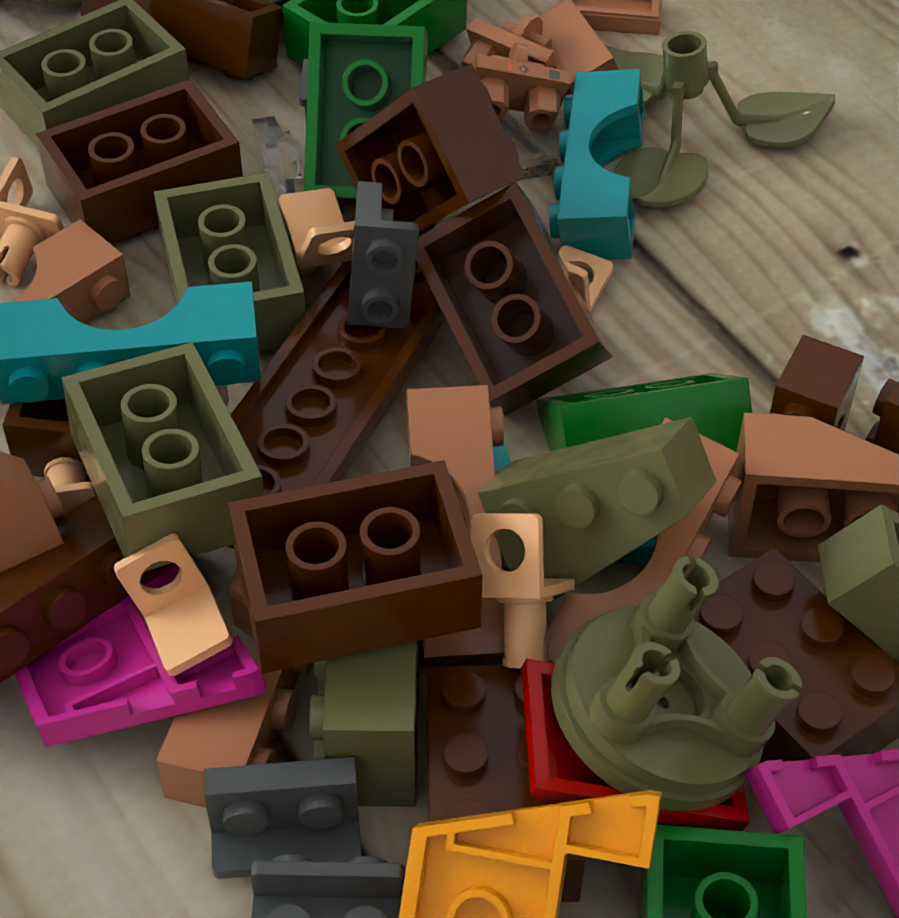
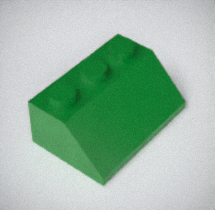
[536,373,752,452]

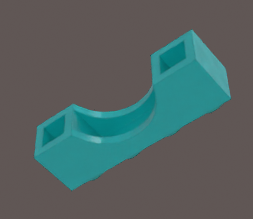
[549,69,645,260]
[0,281,261,405]

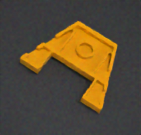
[399,790,662,918]

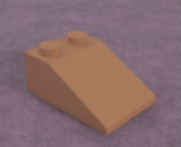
[728,413,899,563]

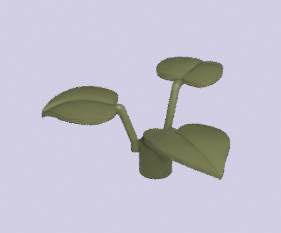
[604,31,835,207]

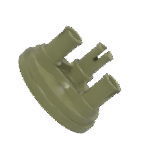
[551,556,802,811]

